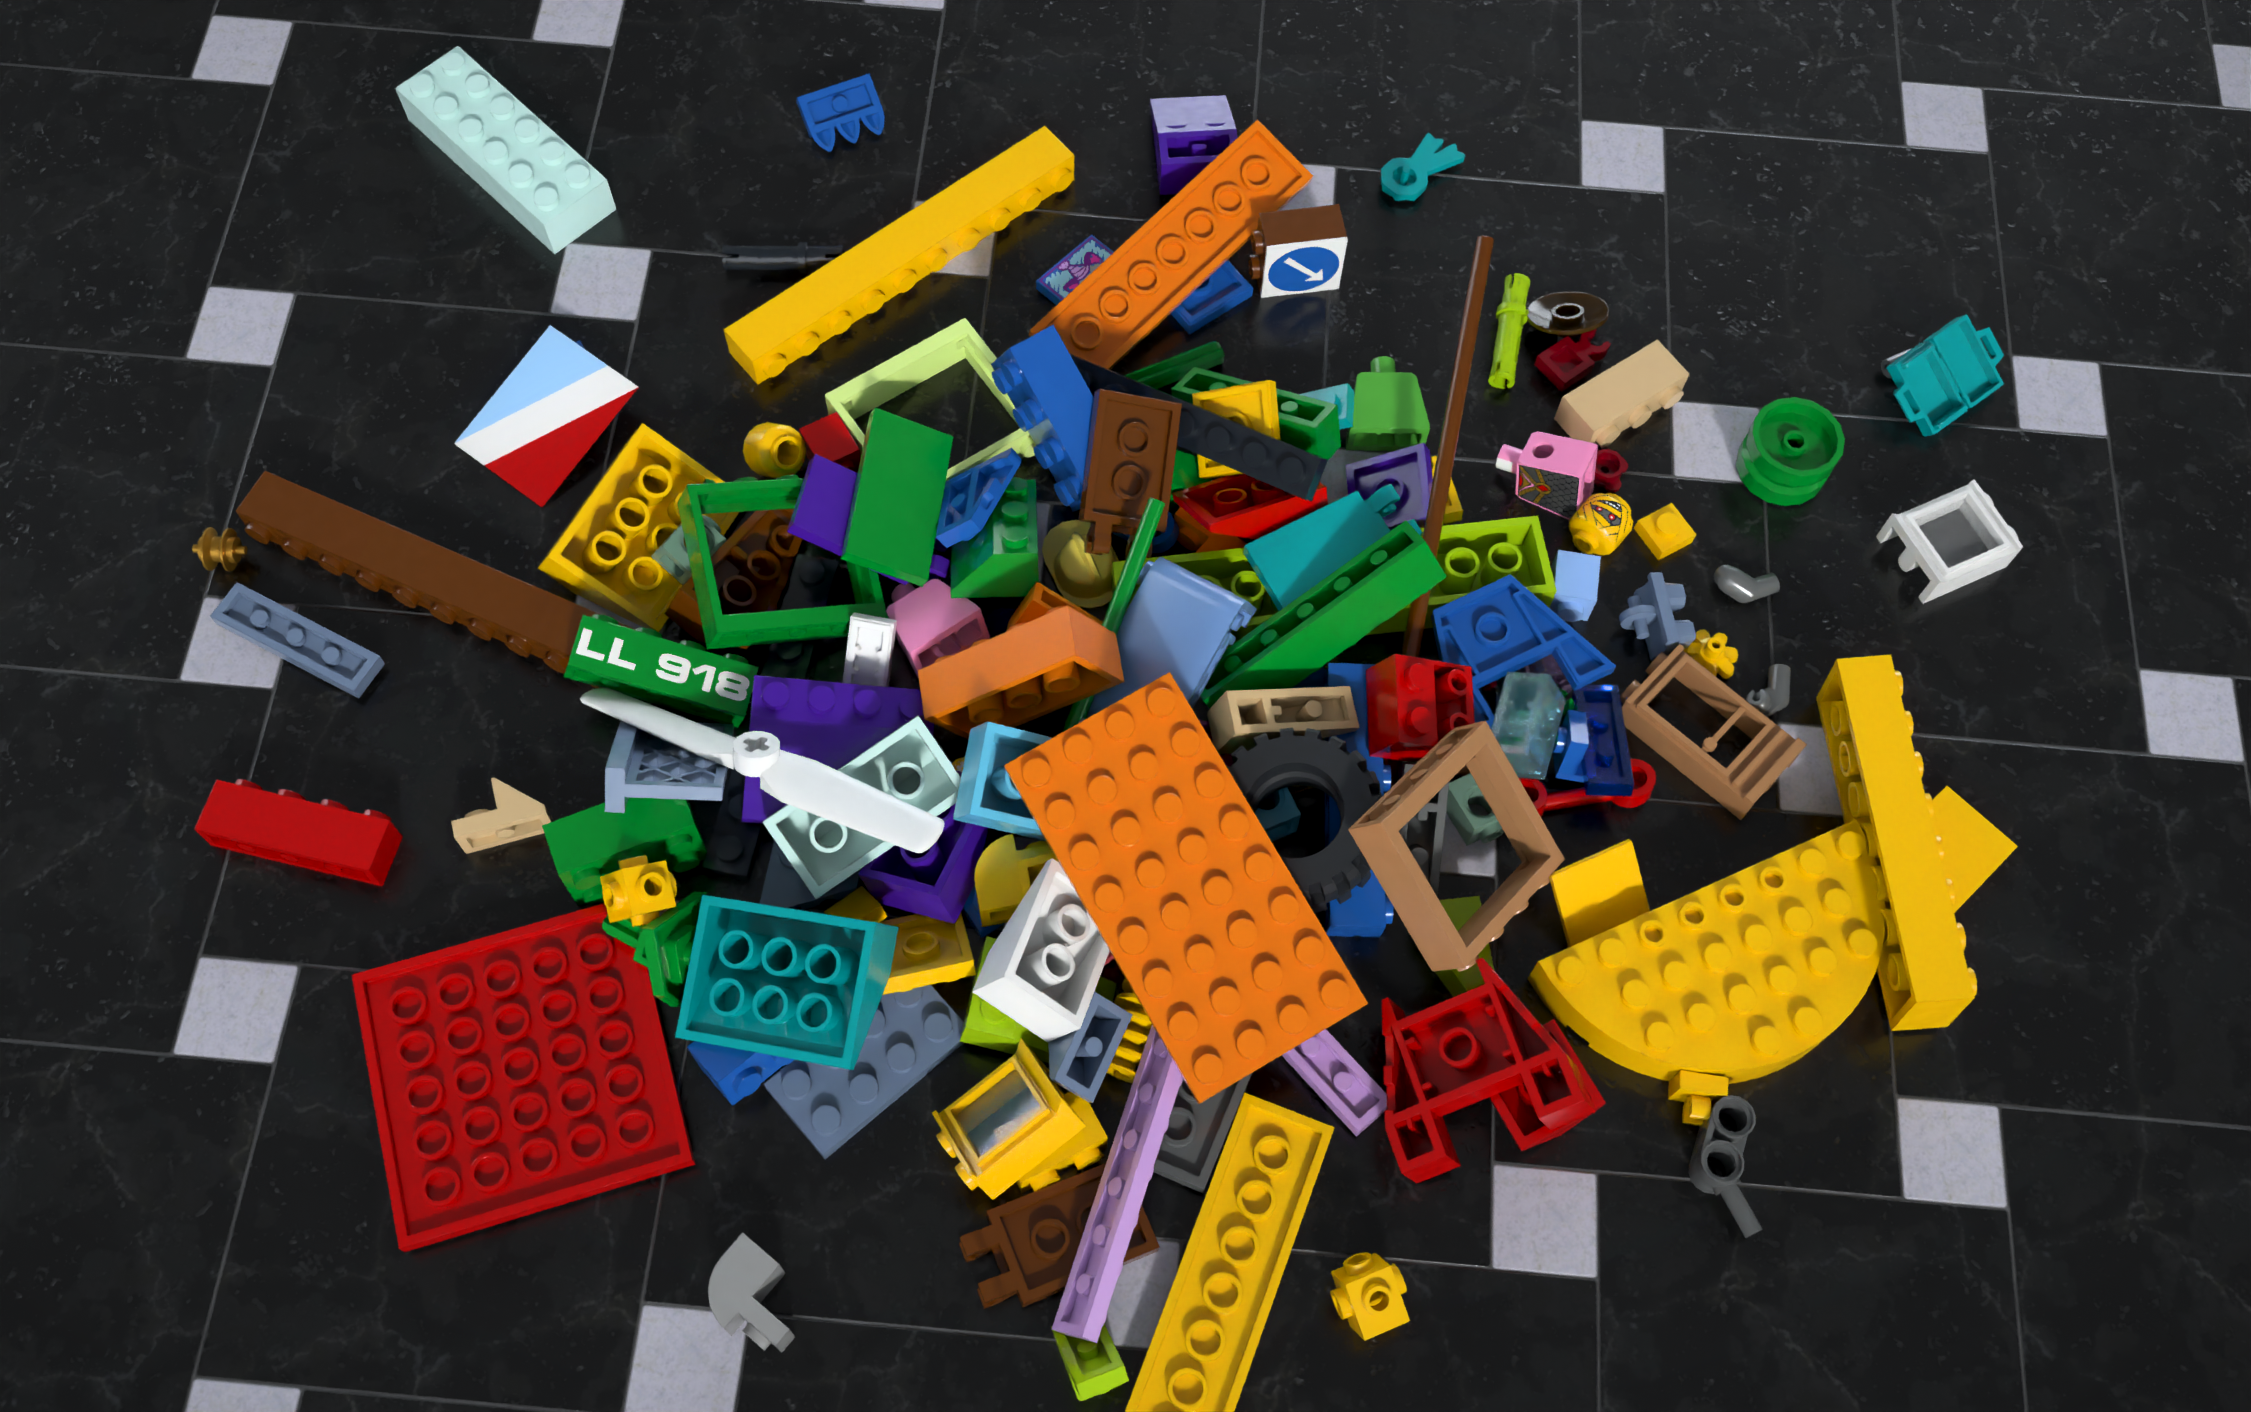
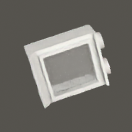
[1876,480,2023,604]

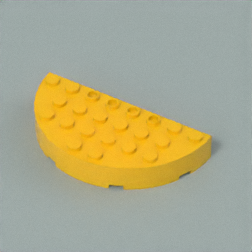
[1527,819,1886,1084]

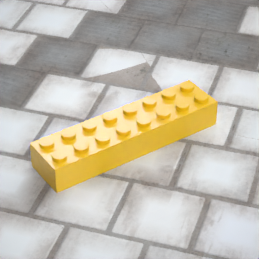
[1816,655,1977,1031]

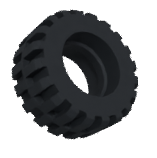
[1226,728,1382,913]

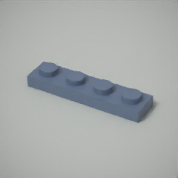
[210,582,385,698]

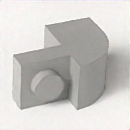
[708,1233,795,1352]

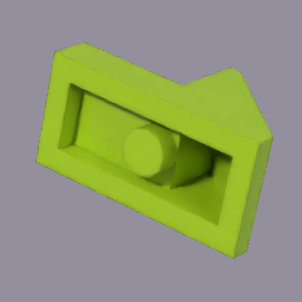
[1051,1324,1129,1401]

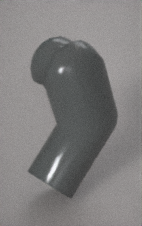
[1746,664,1791,717]

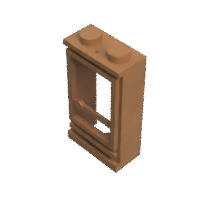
[1616,644,1807,820]

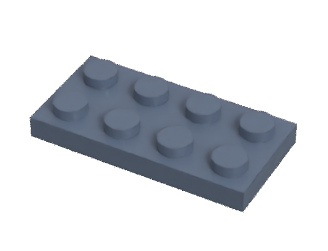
[764,985,964,1159]

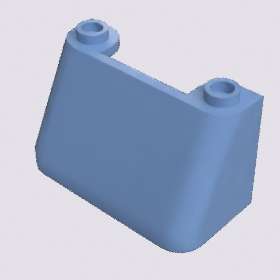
[1087,557,1256,718]

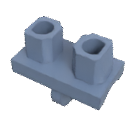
[1619,572,1696,661]

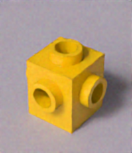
[600,855,677,927]
[1330,1252,1410,1341]

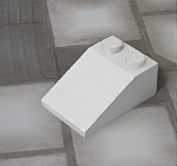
[972,858,1110,1043]

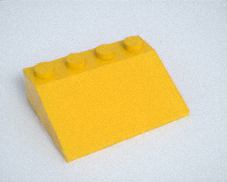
[538,423,739,632]

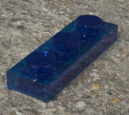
[1572,684,1634,796]

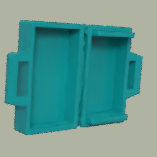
[1887,315,2004,437]

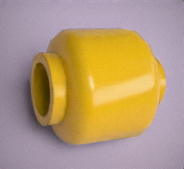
[743,422,806,478]

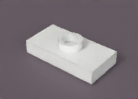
[842,612,897,687]

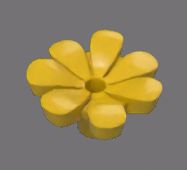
[1683,629,1738,679]

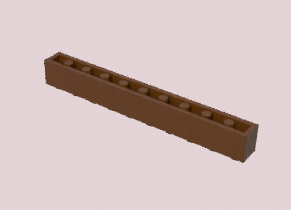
[236,471,636,688]

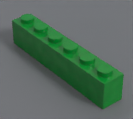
[1200,520,1447,709]

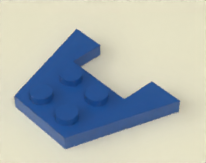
[1431,574,1616,731]

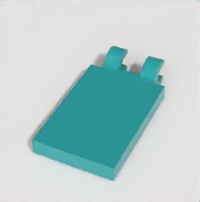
[1243,484,1423,611]

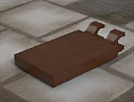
[1079,389,1182,559]
[959,1163,1160,1309]

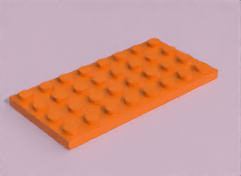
[1004,672,1368,1104]

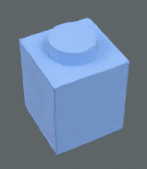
[1549,550,1601,622]

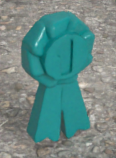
[1380,133,1465,201]

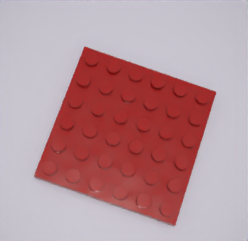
[352,903,695,1252]

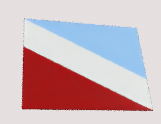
[454,325,639,507]

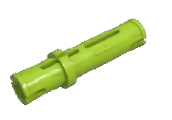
[1488,273,1530,389]

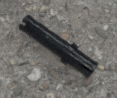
[722,242,845,274]

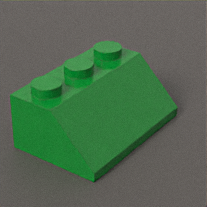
[951,477,1039,598]

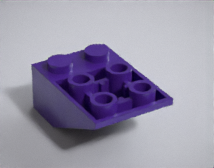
[1150,95,1238,195]

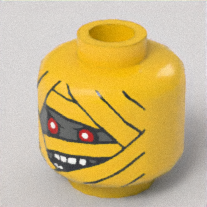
[1569,493,1633,556]

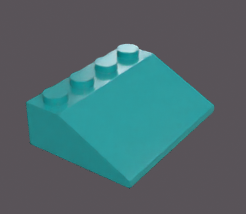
[675,895,899,1070]

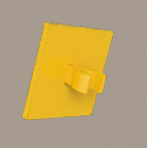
[1549,839,1650,948]

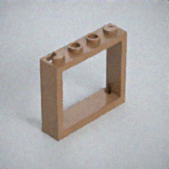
[1348,721,1565,972]

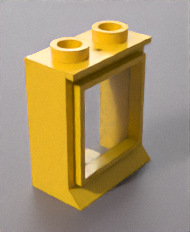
[932,1038,1086,1200]

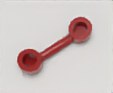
[1517,759,1656,818]

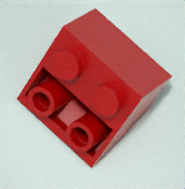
[1366,654,1475,762]

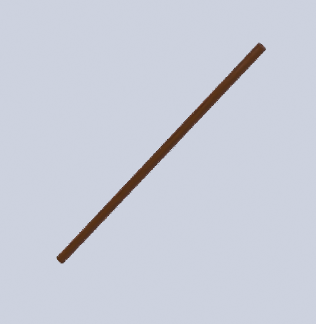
[1383,236,1494,787]

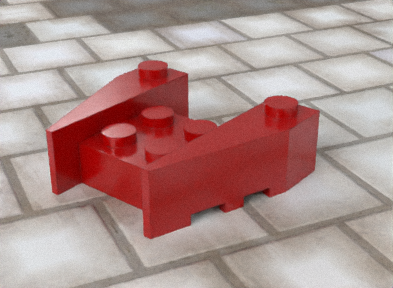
[1382,957,1596,1183]

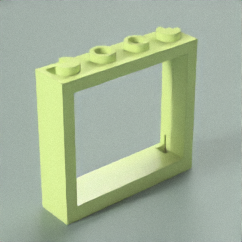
[825,318,1036,505]

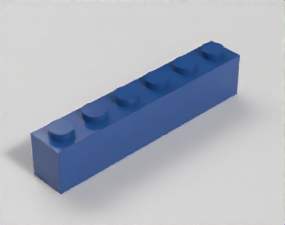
[1324,663,1394,938]

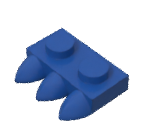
[796,73,885,152]

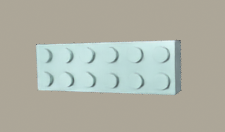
[395,46,616,254]

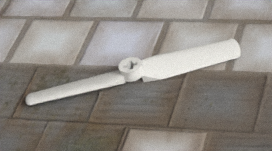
[580,687,944,853]

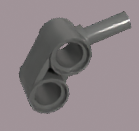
[1688,1095,1763,1238]

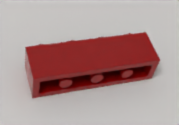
[194,779,403,887]

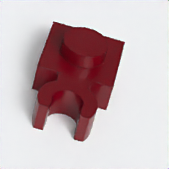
[1534,329,1611,392]

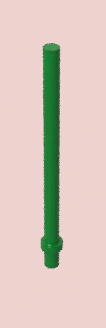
[1062,498,1165,732]

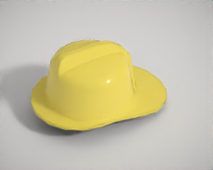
[1042,520,1119,609]

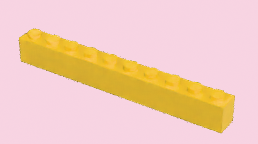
[724,126,1074,385]

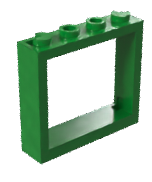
[677,475,888,649]

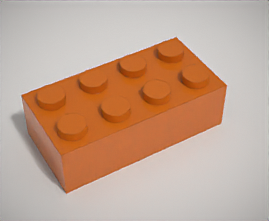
[918,605,1125,740]

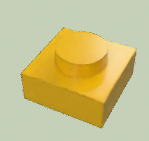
[1634,503,1697,561]

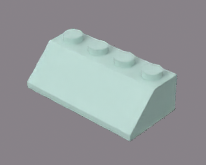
[762,716,961,899]

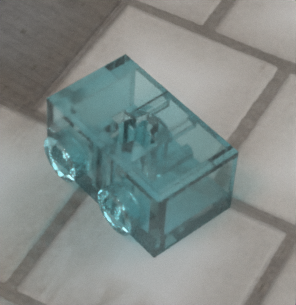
[1491,672,1566,780]

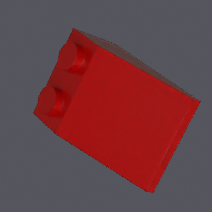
[1173,473,1328,540]

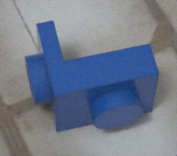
[1550,709,1601,785]

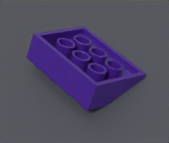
[741,675,934,823]

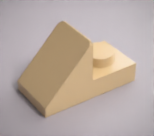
[451,778,554,854]

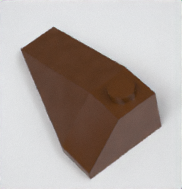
[664,508,802,649]

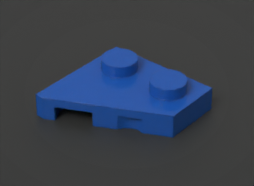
[936,447,1022,548]

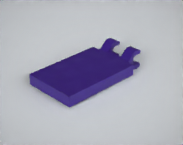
[787,454,950,585]

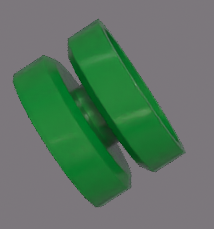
[1736,397,1845,506]

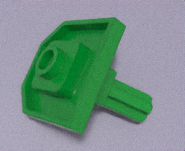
[602,892,706,1007]

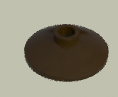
[1527,292,1609,338]

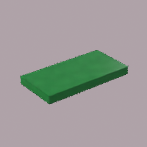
[840,407,953,587]

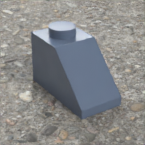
[1048,992,1132,1103]

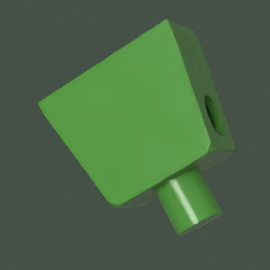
[1346,356,1430,451]

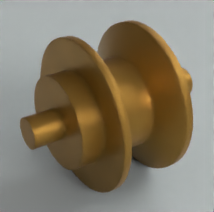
[192,527,248,571]

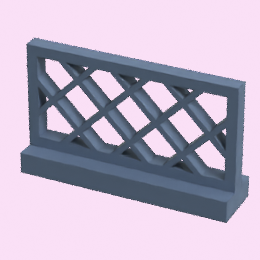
[605,721,734,813]

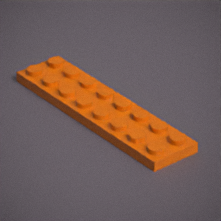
[1029,119,1313,370]

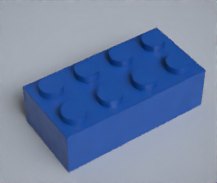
[991,324,1094,512]

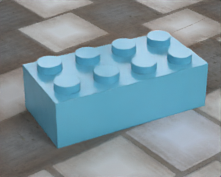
[953,721,1052,841]

